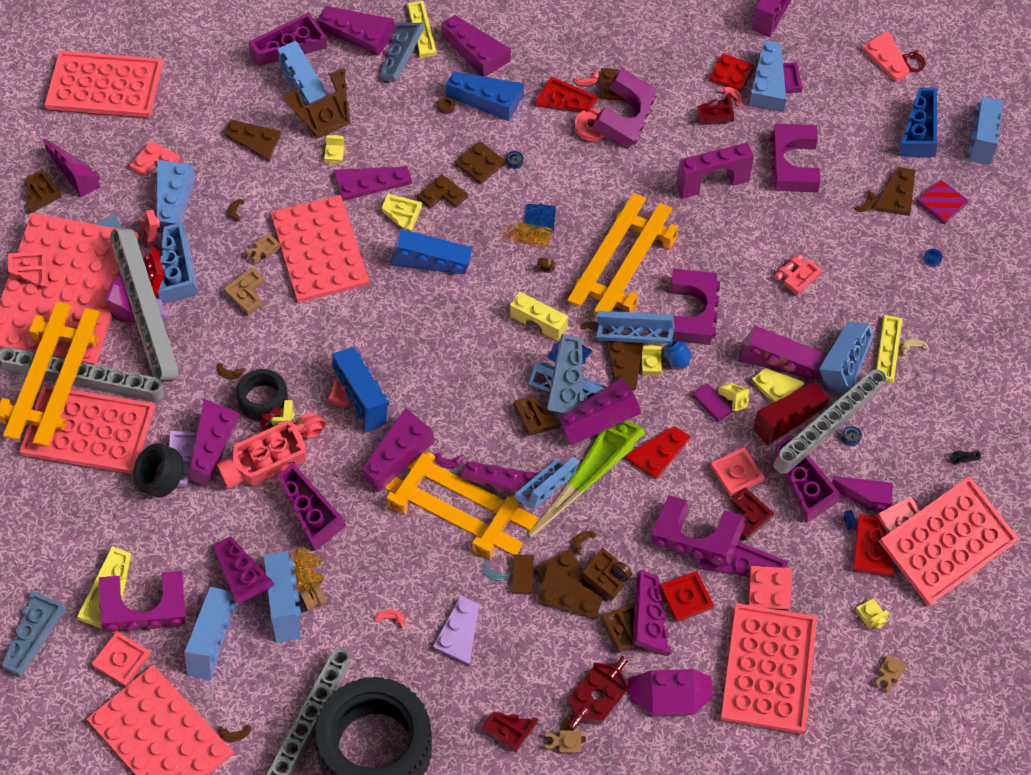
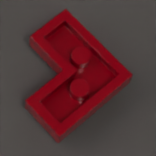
[731,487,774,541]

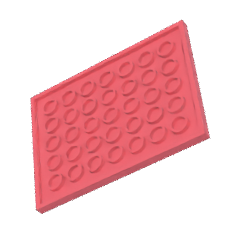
[0,213,139,365]

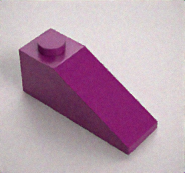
[831,476,893,513]

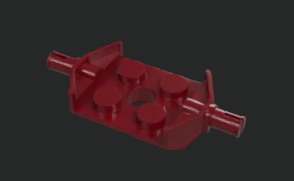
[567,656,629,731]

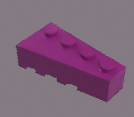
[751,0,792,37]
[317,6,396,56]
[249,12,327,66]
[441,15,511,77]
[737,326,825,380]
[558,378,641,446]
[188,399,240,487]
[363,408,435,492]
[775,435,840,523]
[278,463,346,551]

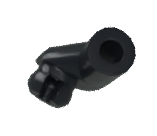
[950,451,981,464]

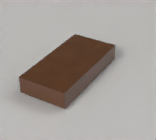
[512,554,534,595]

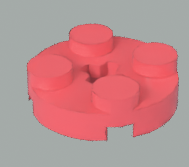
[575,109,606,142]

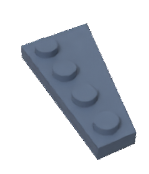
[380,23,425,81]
[546,334,584,414]
[2,591,67,677]

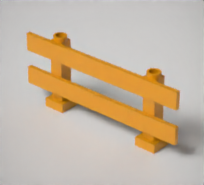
[567,193,678,314]
[0,302,100,447]
[384,451,539,560]

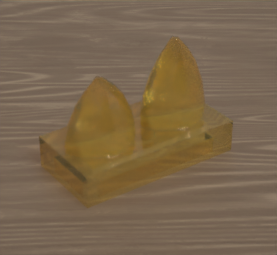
[513,222,552,247]
[292,547,325,592]

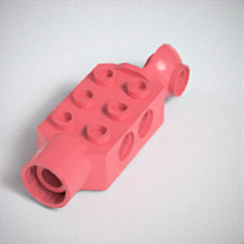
[216,412,327,489]

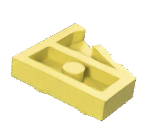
[382,194,422,231]
[751,368,805,403]

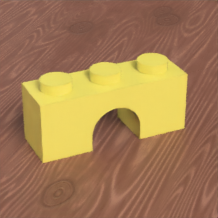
[510,292,568,341]

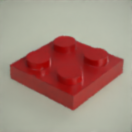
[709,53,754,93]
[660,571,714,622]

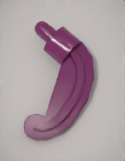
[435,453,465,468]

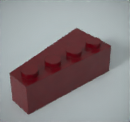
[753,382,829,446]

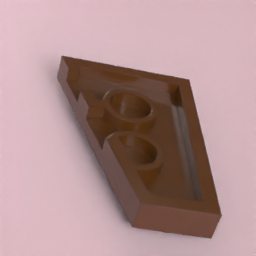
[224,119,281,162]
[874,167,916,216]
[607,341,643,391]
[538,563,603,618]

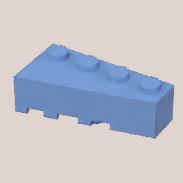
[749,40,786,112]
[278,41,330,105]
[967,96,1003,165]
[157,160,195,233]
[158,222,199,303]
[819,321,873,394]
[264,551,302,643]
[185,587,237,680]

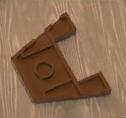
[281,68,350,138]

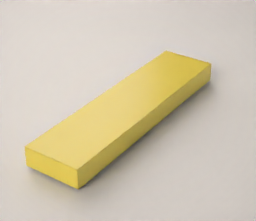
[407,1,437,58]
[876,315,902,384]

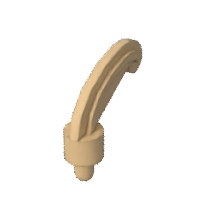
[902,339,928,355]

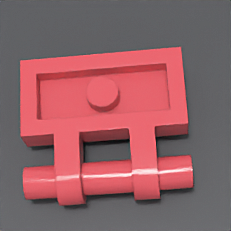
[774,254,822,296]

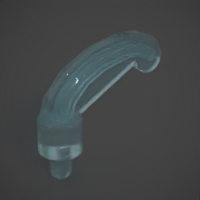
[483,560,512,581]

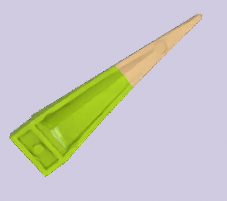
[529,420,645,537]

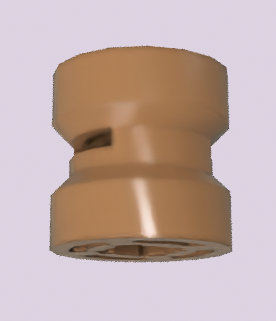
[299,585,327,611]

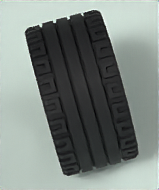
[314,677,432,775]

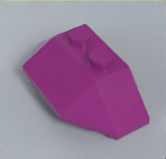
[628,669,713,716]

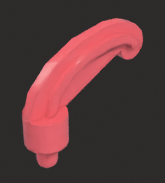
[574,70,599,86]
[719,87,743,106]
[375,610,405,628]

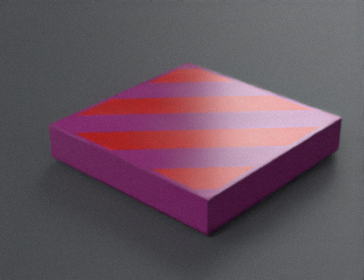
[917,180,969,224]

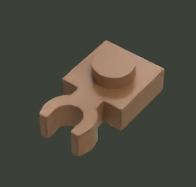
[246,233,281,264]
[875,654,907,693]
[545,730,582,753]

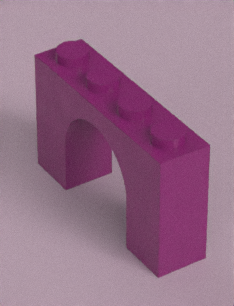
[592,67,657,149]
[770,124,820,192]
[676,142,754,199]
[666,268,720,345]
[651,495,745,566]
[99,571,185,632]

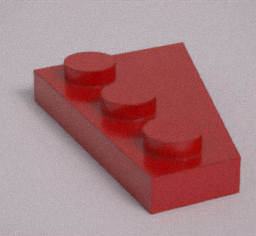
[535,76,598,112]
[143,247,164,298]
[625,426,691,480]
[853,514,894,577]

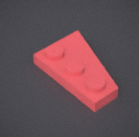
[862,30,909,82]

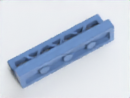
[596,311,675,344]
[528,361,608,402]
[514,457,580,511]

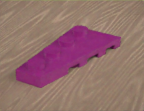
[333,166,412,201]
[462,461,539,498]
[698,532,788,577]
[213,536,275,604]
[633,570,672,656]

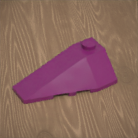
[43,139,100,197]
[105,270,136,322]

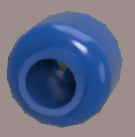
[664,340,692,369]

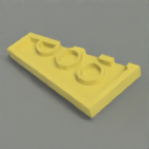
[77,546,131,634]

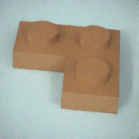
[224,267,265,315]

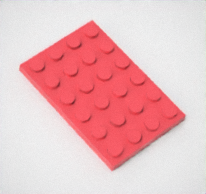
[45,51,163,118]
[270,195,370,303]
[19,385,156,474]
[878,476,1020,606]
[720,603,817,734]
[87,665,234,775]

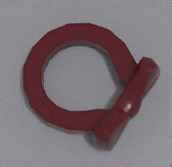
[902,50,926,73]
[260,406,282,431]

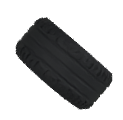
[236,369,288,421]
[133,443,183,498]

